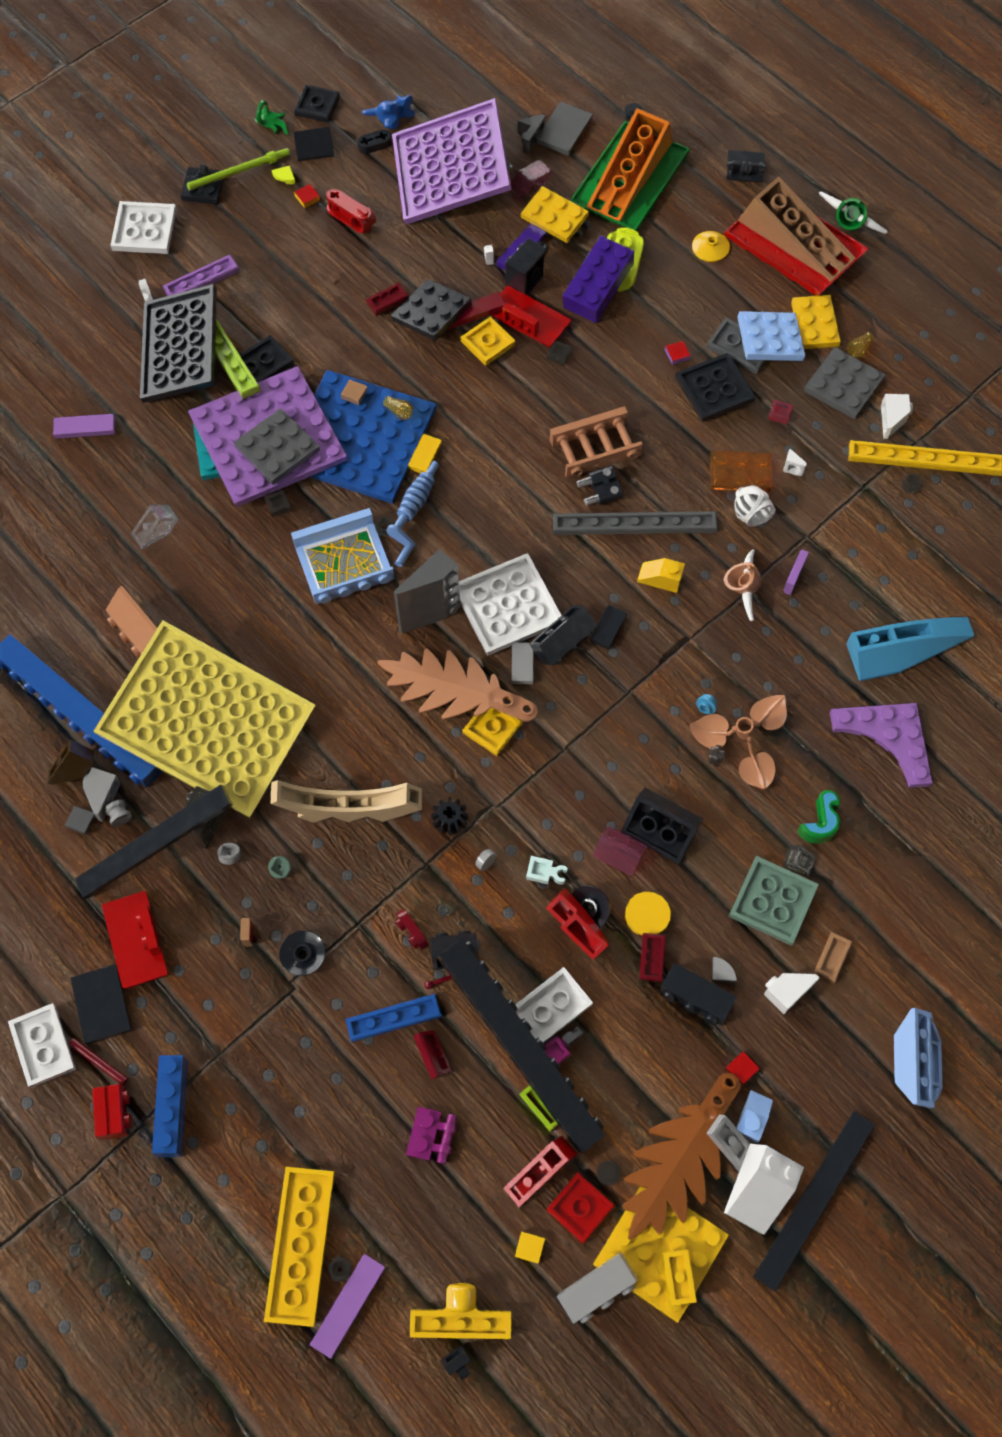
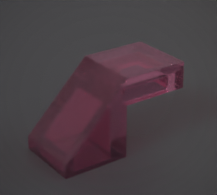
[510,160,553,198]

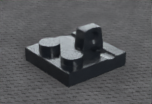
[180,164,225,205]

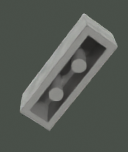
[557,1252,638,1324]

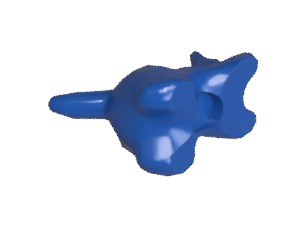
[362,95,415,129]

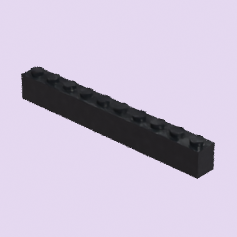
[437,939,605,1153]

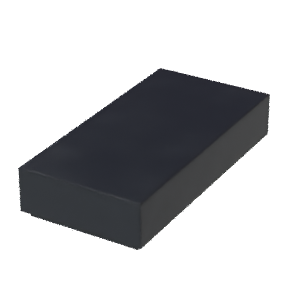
[590,605,627,650]

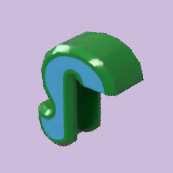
[797,790,841,844]

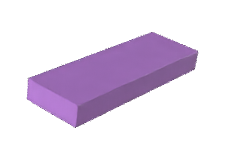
[53,414,115,439]

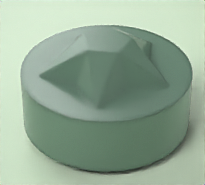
[268,855,291,878]

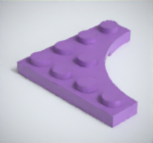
[830,703,932,788]

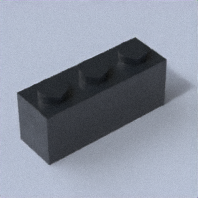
[529,604,597,666]
[660,963,737,1026]

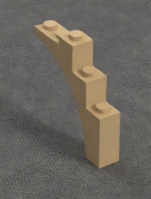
[271,780,422,823]

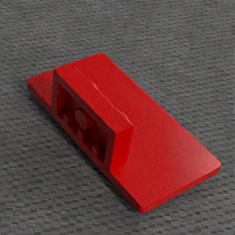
[491,286,571,348]
[102,891,168,989]

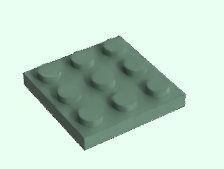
[729,856,819,946]

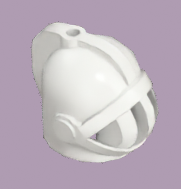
[735,485,776,527]

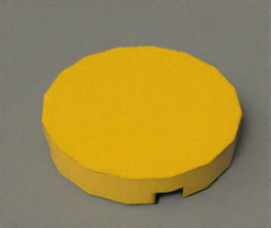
[625,892,671,935]

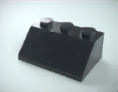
[620,787,704,864]

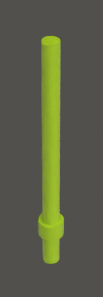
[187,148,290,190]

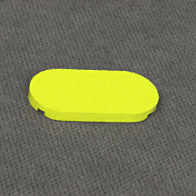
[607,228,644,292]

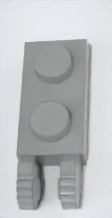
[706,1114,750,1172]

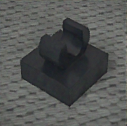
[440,1345,470,1380]

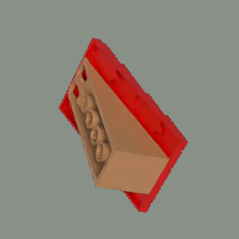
[724,177,869,296]

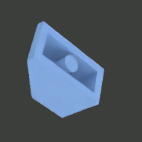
[736,1090,773,1144]

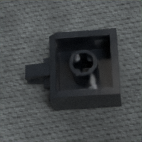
[505,238,549,295]

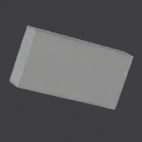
[512,643,533,684]

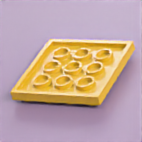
[593,1187,728,1323]

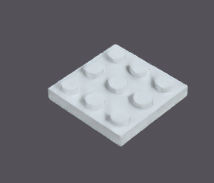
[110,201,177,254]

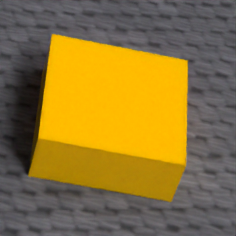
[515,1231,545,1264]

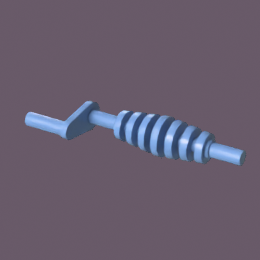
[386,461,439,567]

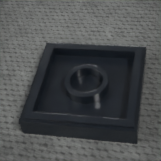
[294,84,340,123]

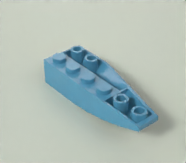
[846,617,975,681]

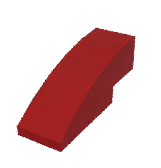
[546,888,609,959]

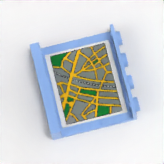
[291,508,395,604]

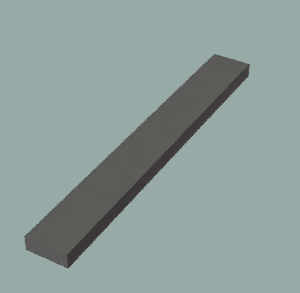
[553,511,717,535]

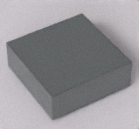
[65,806,96,835]

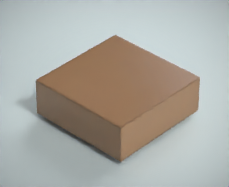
[341,379,368,405]

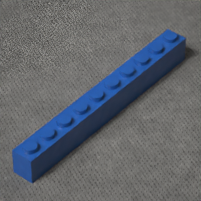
[0,634,163,788]

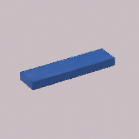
[345,994,442,1043]

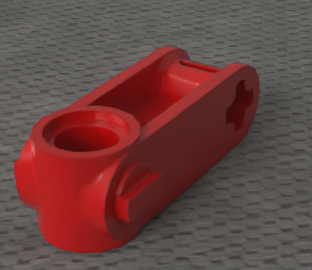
[326,189,376,233]

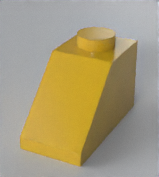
[637,558,685,593]

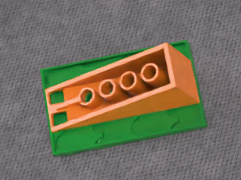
[570,108,690,231]

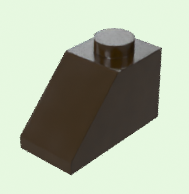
[47,739,95,785]

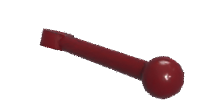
[424,975,452,990]

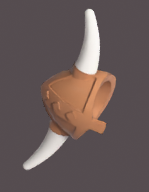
[724,550,762,621]

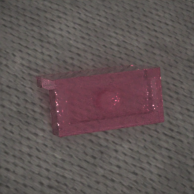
[593,826,648,876]

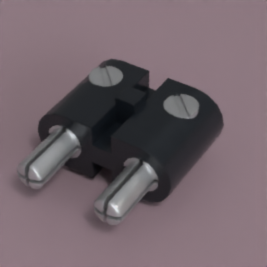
[576,466,623,506]

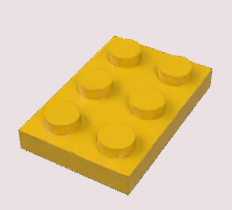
[521,186,589,243]
[791,295,841,349]

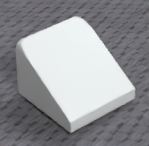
[783,449,806,476]

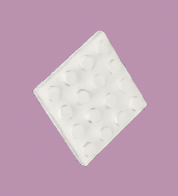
[459,553,561,656]

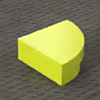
[272,166,295,184]

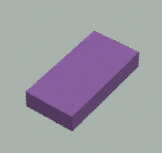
[784,550,809,595]

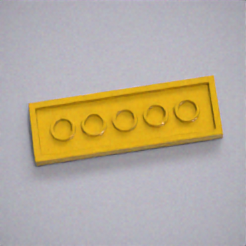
[264,1167,335,1327]

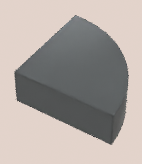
[562,1027,584,1049]

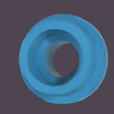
[696,694,717,714]

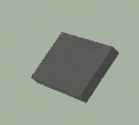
[536,102,593,156]
[706,318,766,374]

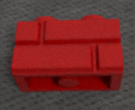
[92,1084,132,1140]

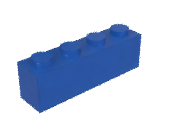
[152,1055,188,1158]

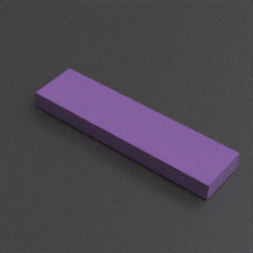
[162,255,240,296]
[310,1254,385,1359]

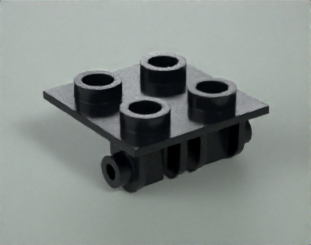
[726,150,765,182]

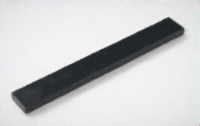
[75,785,233,899]
[753,1111,874,1292]

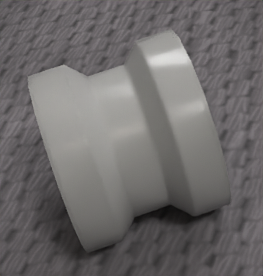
[104,800,132,827]

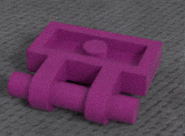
[406,1107,457,1164]

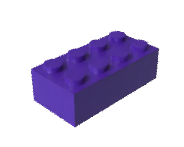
[563,235,634,323]

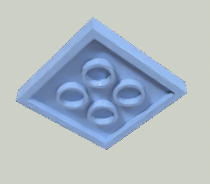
[738,311,805,361]

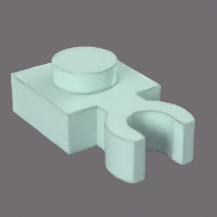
[526,856,568,884]

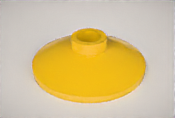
[692,231,730,262]

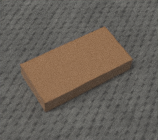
[813,932,853,983]

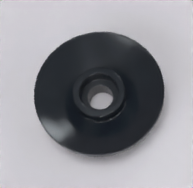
[571,885,611,929]
[279,931,325,976]

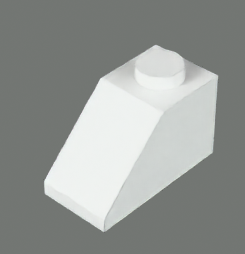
[881,394,913,439]
[764,973,819,1014]

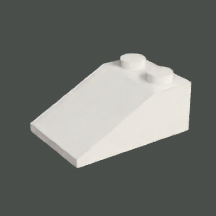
[724,1144,804,1234]

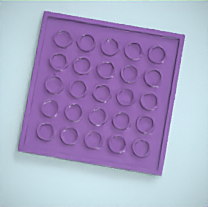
[392,98,512,225]
[188,366,347,507]

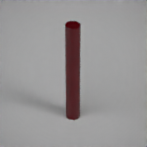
[68,1038,129,1086]

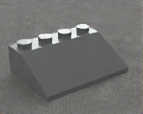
[394,550,460,633]

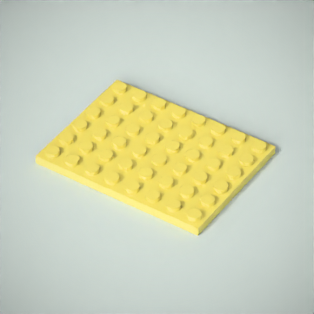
[94,620,315,818]

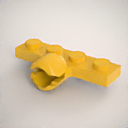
[410,1283,511,1339]

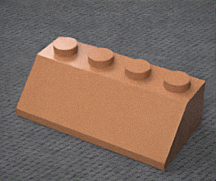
[106,586,157,658]

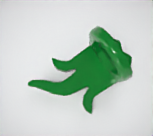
[255,100,288,135]

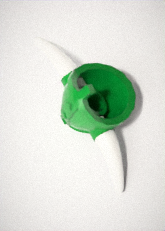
[819,192,888,234]

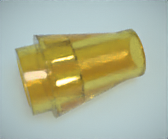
[847,332,874,358]
[383,396,413,420]

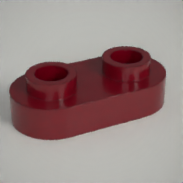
[394,909,429,951]

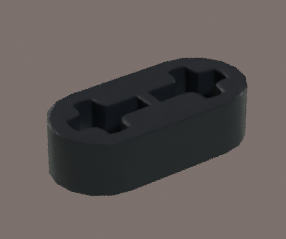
[357,130,391,154]

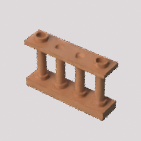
[550,406,643,479]

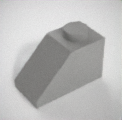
[83,767,121,822]

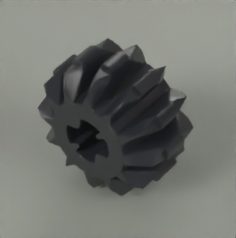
[431,797,469,836]

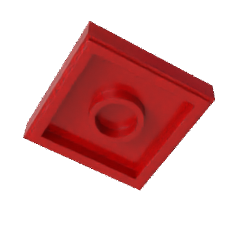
[546,1172,615,1244]

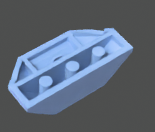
[894,1008,943,1108]

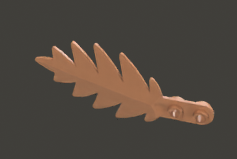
[377,648,538,722]

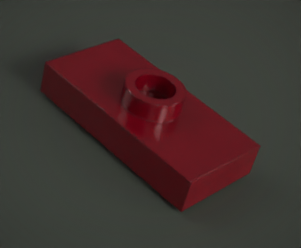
[366,283,409,316]
[639,933,666,982]
[413,1030,453,1080]

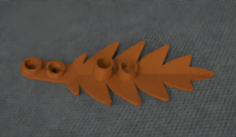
[622,1073,740,1240]

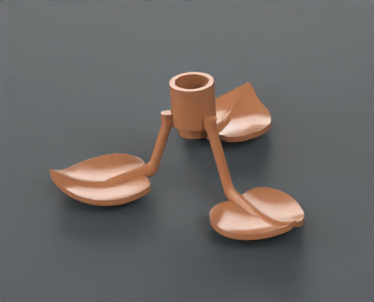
[690,695,787,789]

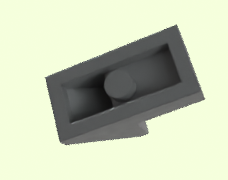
[518,114,545,154]

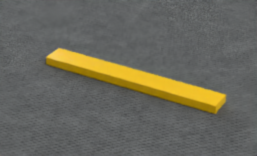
[848,440,1002,476]

